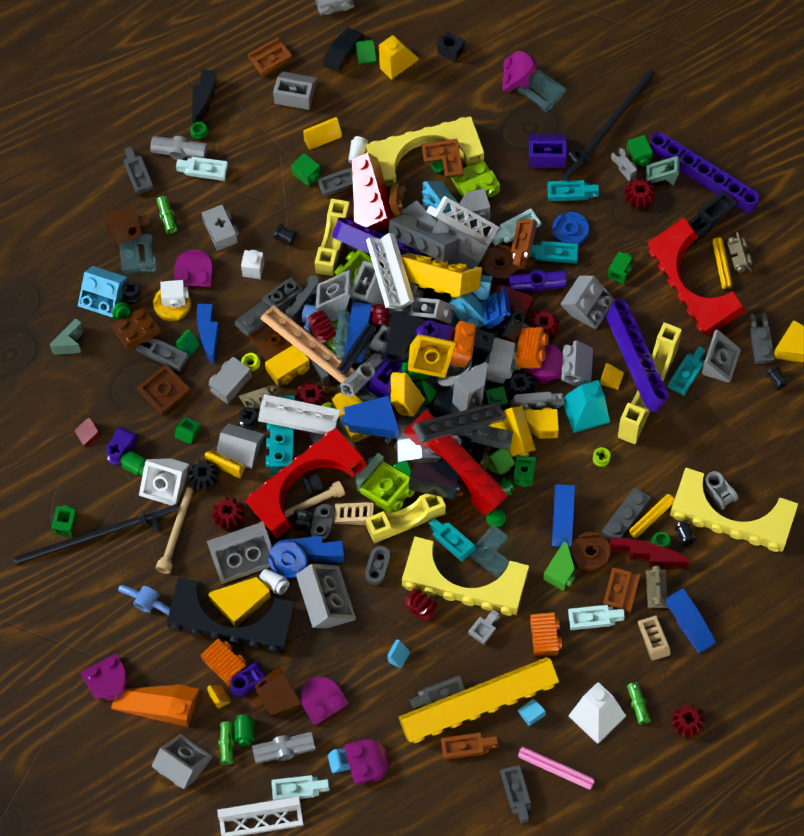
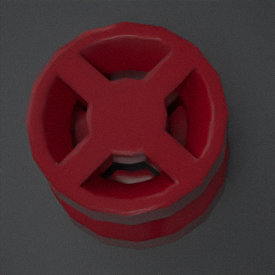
[370,304,390,324]

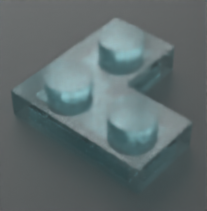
[469,525,510,579]

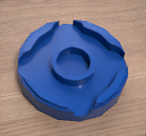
[552,212,590,245]
[268,539,308,578]

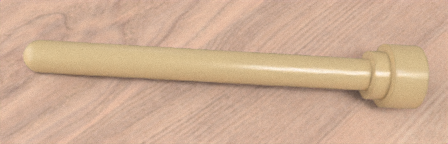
[260,481,345,528]
[156,487,193,574]

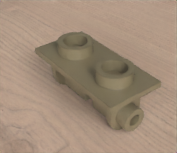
[727,232,753,273]
[239,385,278,410]
[646,566,668,608]

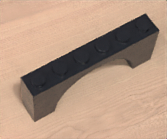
[380,311,494,390]
[409,389,475,500]
[167,577,295,653]

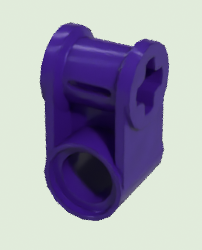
[415,320,455,341]
[106,426,138,465]
[231,662,266,697]

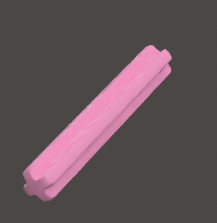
[518,747,595,789]

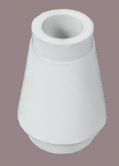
[348,136,368,164]
[260,569,289,595]

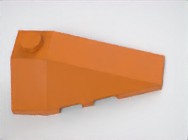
[111,684,200,728]

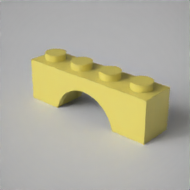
[315,199,350,277]
[366,493,446,544]

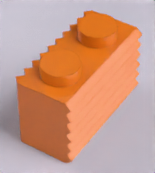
[450,321,477,368]
[515,327,549,368]
[530,612,562,658]
[201,639,246,687]

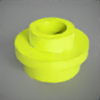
[241,353,260,372]

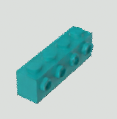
[266,396,295,474]

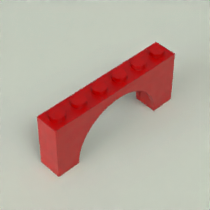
[647,218,747,336]
[403,410,508,516]
[245,427,367,539]

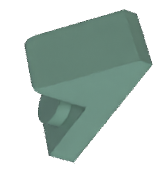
[646,156,680,185]
[50,318,83,355]
[355,453,384,492]

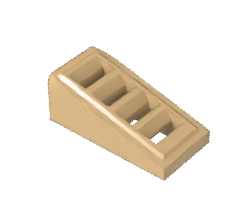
[334,502,374,525]
[638,615,670,660]

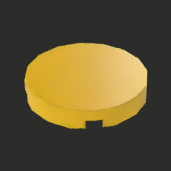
[153,289,191,321]

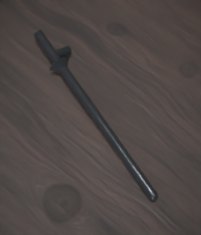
[562,70,655,181]
[12,504,178,565]

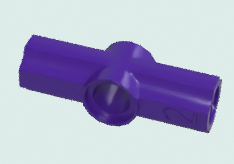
[509,270,566,293]

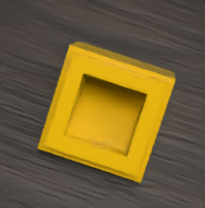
[600,363,624,390]
[207,685,231,709]

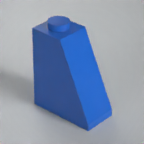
[341,396,399,438]

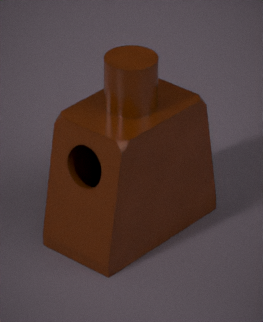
[104,208,150,245]
[249,666,301,715]

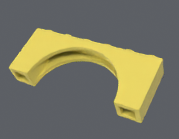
[366,116,484,188]
[618,322,682,445]
[670,468,798,552]
[402,537,529,616]

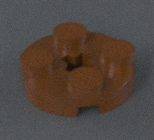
[482,245,518,282]
[571,532,611,571]

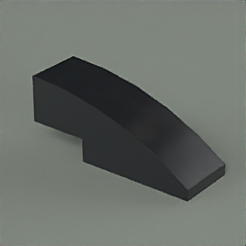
[323,27,364,73]
[192,70,217,124]
[688,191,738,244]

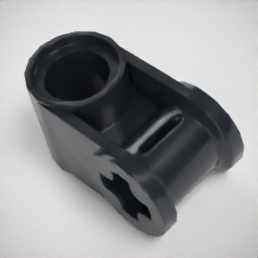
[493,310,525,344]

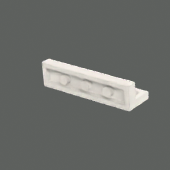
[426,196,499,246]
[366,233,414,310]
[258,394,340,435]
[217,797,303,836]

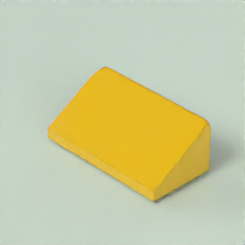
[303,117,342,150]
[205,450,246,478]

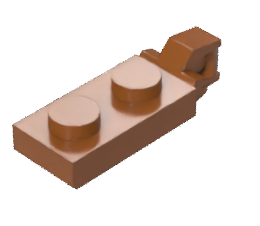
[389,181,406,218]
[511,219,537,270]
[441,733,498,760]

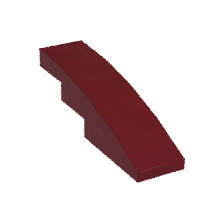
[610,537,690,569]

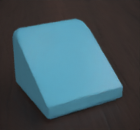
[388,639,410,668]
[517,699,546,726]
[328,748,350,773]

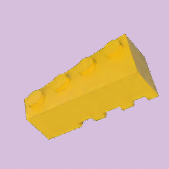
[401,253,482,298]

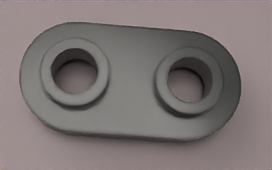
[310,504,334,542]
[365,546,390,585]

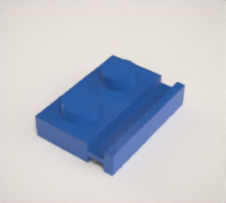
[482,287,511,330]

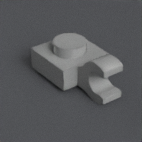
[611,148,637,182]
[468,609,500,645]

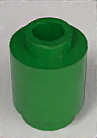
[121,451,147,476]
[234,714,255,746]

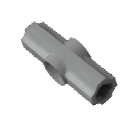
[150,136,207,160]
[340,353,385,397]
[252,732,315,764]

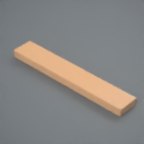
[261,305,356,383]

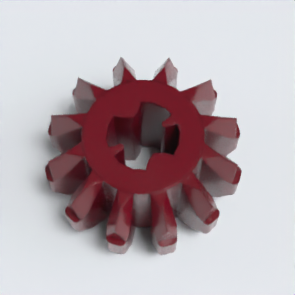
[624,178,656,209]
[528,309,560,339]
[307,310,336,343]
[295,381,327,406]
[211,496,245,531]
[404,589,438,621]
[671,703,705,738]

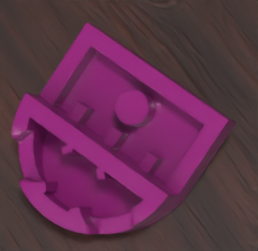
[502,51,536,93]
[174,250,214,287]
[520,344,563,384]
[80,653,129,701]
[299,677,349,725]
[344,739,390,785]

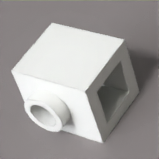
[241,250,264,279]
[160,280,189,308]

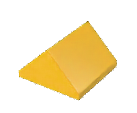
[408,334,456,378]

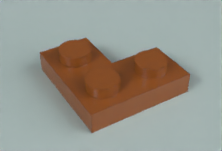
[421,139,463,178]

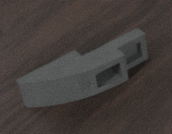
[235,277,303,337]

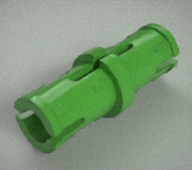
[156,196,178,234]
[627,682,651,724]
[219,722,235,765]

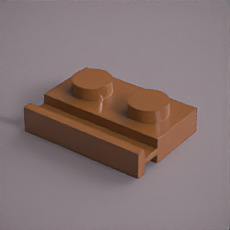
[248,37,292,76]
[603,567,640,613]

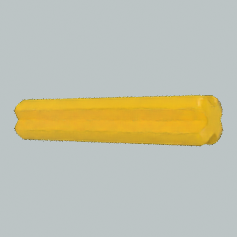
[712,238,732,289]
[629,494,675,538]

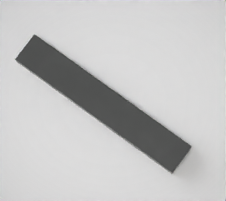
[412,402,506,443]

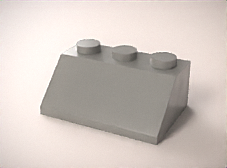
[431,219,488,269]
[207,522,272,584]
[296,564,356,629]

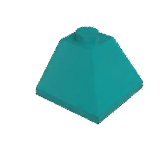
[563,380,610,433]

